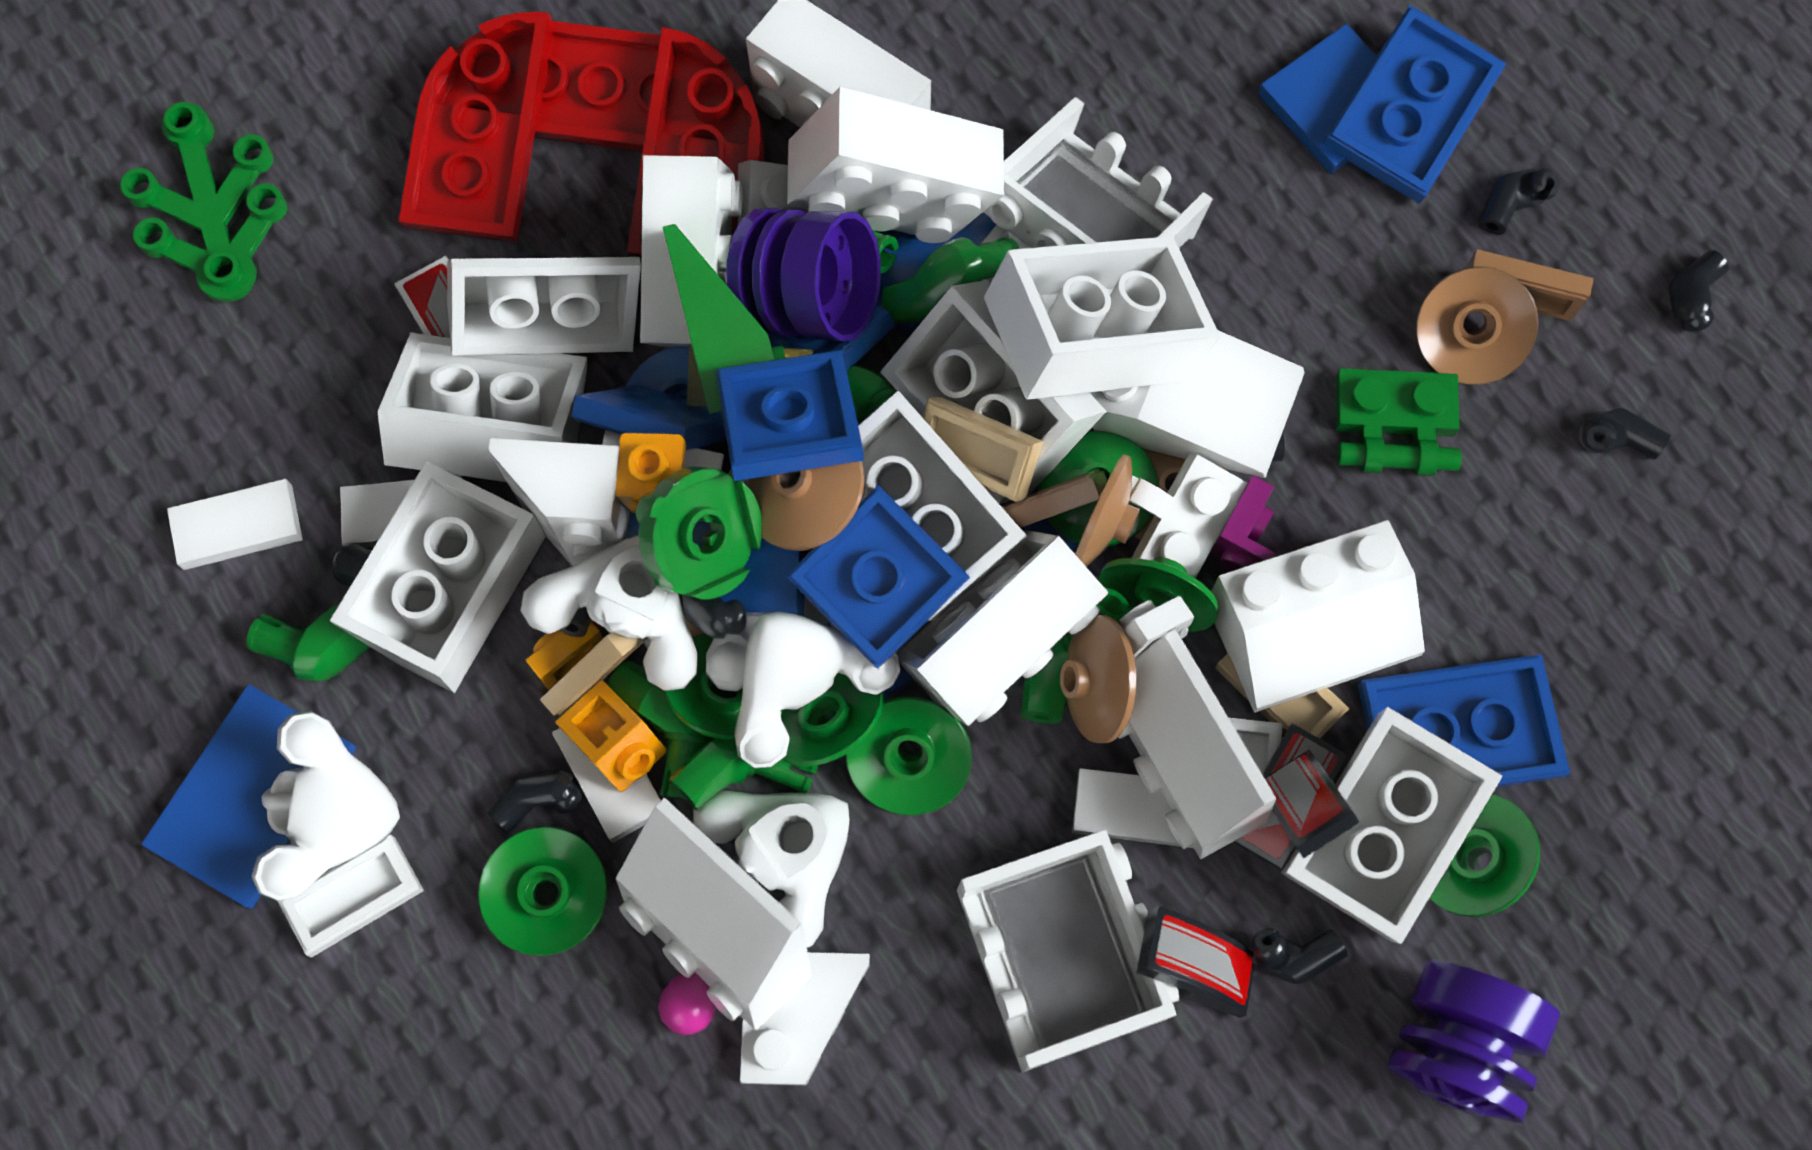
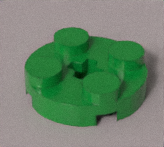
[636,466,762,600]

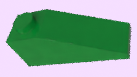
[663,224,786,414]

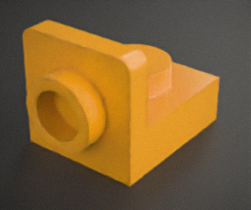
[615,433,686,513]
[525,620,603,690]
[555,679,666,792]

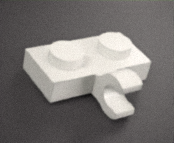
[1129,452,1248,578]

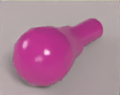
[658,972,716,1036]

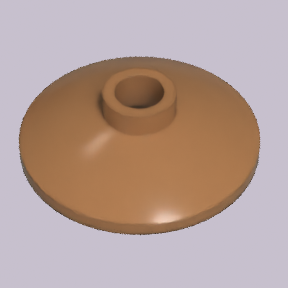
[1416,266,1539,385]
[1075,454,1140,566]
[747,461,865,551]
[1060,615,1136,743]

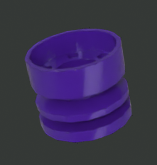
[726,208,881,341]
[1387,960,1560,1123]

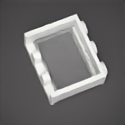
[984,97,1213,248]
[957,829,1179,1073]

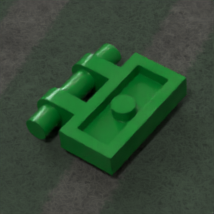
[1335,368,1462,476]

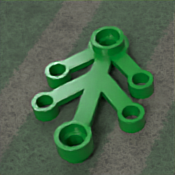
[120,102,287,302]

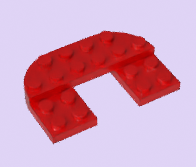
[398,12,765,259]

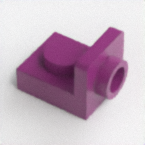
[1209,475,1279,572]

